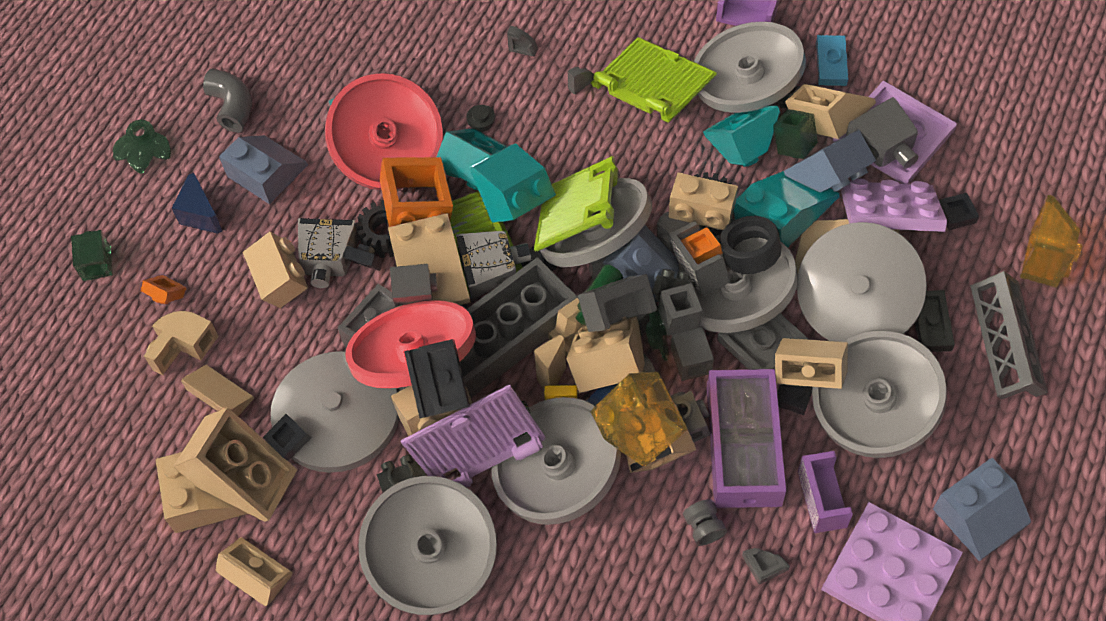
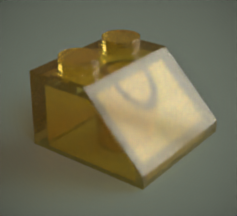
[1020,195,1082,288]
[590,372,688,466]

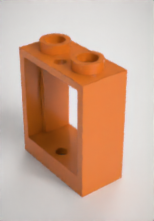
[379,157,453,227]

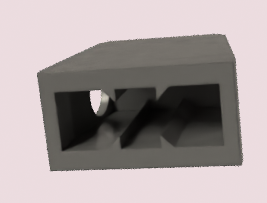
[846,97,919,169]

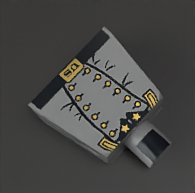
[298,218,359,288]
[456,231,531,299]

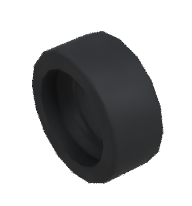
[719,216,782,274]

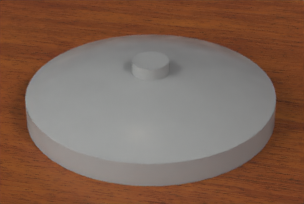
[694,22,806,113]
[540,178,652,267]
[797,222,927,342]
[678,235,798,333]
[812,331,947,458]
[271,351,399,472]
[492,397,621,525]
[358,476,497,615]

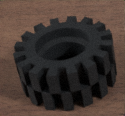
[356,200,394,258]

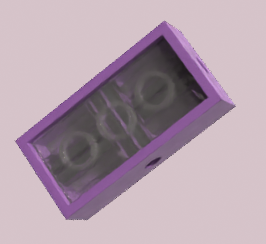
[707,369,786,508]

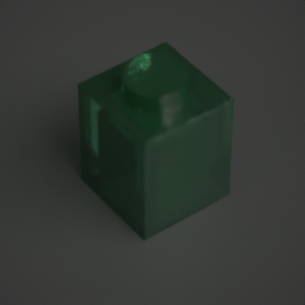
[773,109,818,159]
[71,230,113,281]

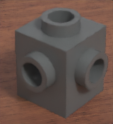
[665,391,710,442]

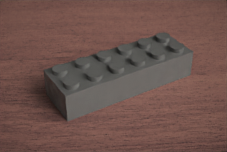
[398,257,578,398]

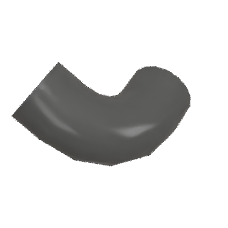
[203,68,253,133]

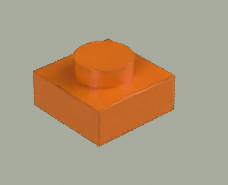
[681,227,723,264]
[141,275,186,304]

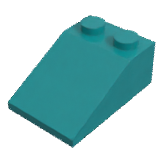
[734,171,840,248]

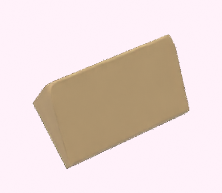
[534,335,566,390]
[181,365,254,416]
[216,537,293,606]

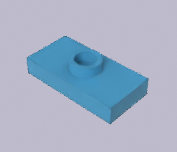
[816,35,848,86]

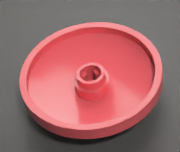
[325,73,443,190]
[345,300,476,388]

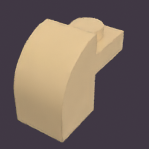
[144,311,219,375]

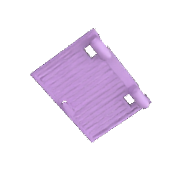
[401,384,546,488]

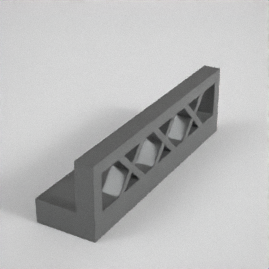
[970,271,1048,399]

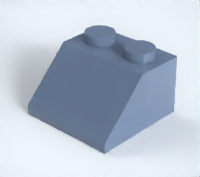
[784,129,876,192]
[219,135,308,204]
[603,225,679,302]
[933,458,1031,561]

